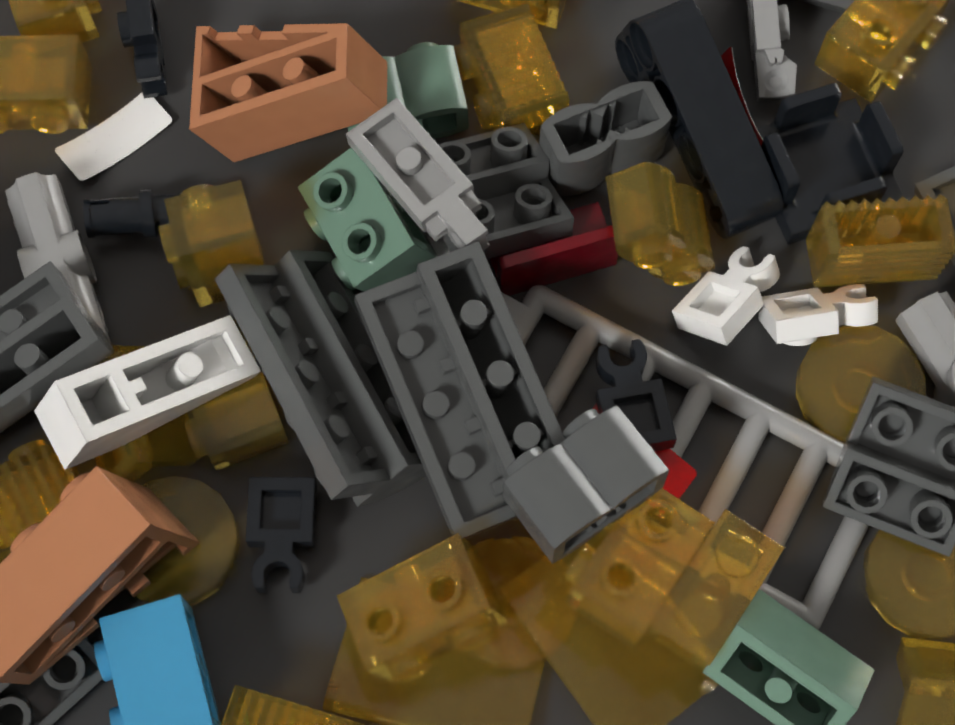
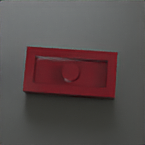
[487,202,622,296]

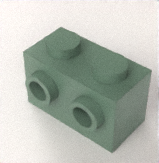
[298,148,438,292]
[702,589,875,725]

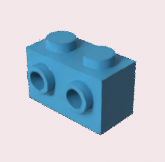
[94,594,221,725]

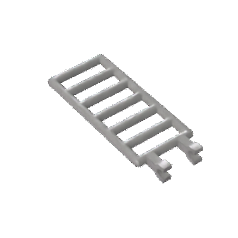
[501,285,869,630]

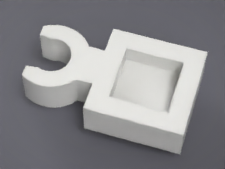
[672,246,780,346]
[758,284,878,346]

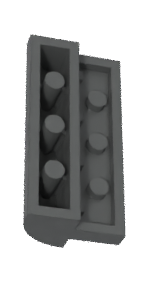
[354,241,565,543]
[215,250,427,507]
[0,261,114,433]

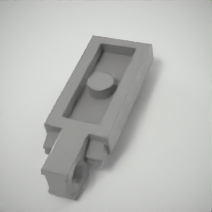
[746,0,797,101]
[346,98,490,251]

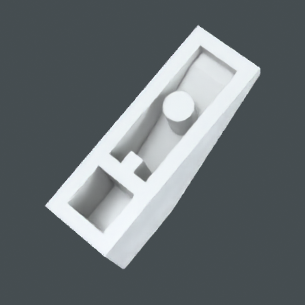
[34,315,261,470]

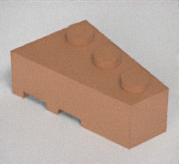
[189,23,387,162]
[0,466,200,685]

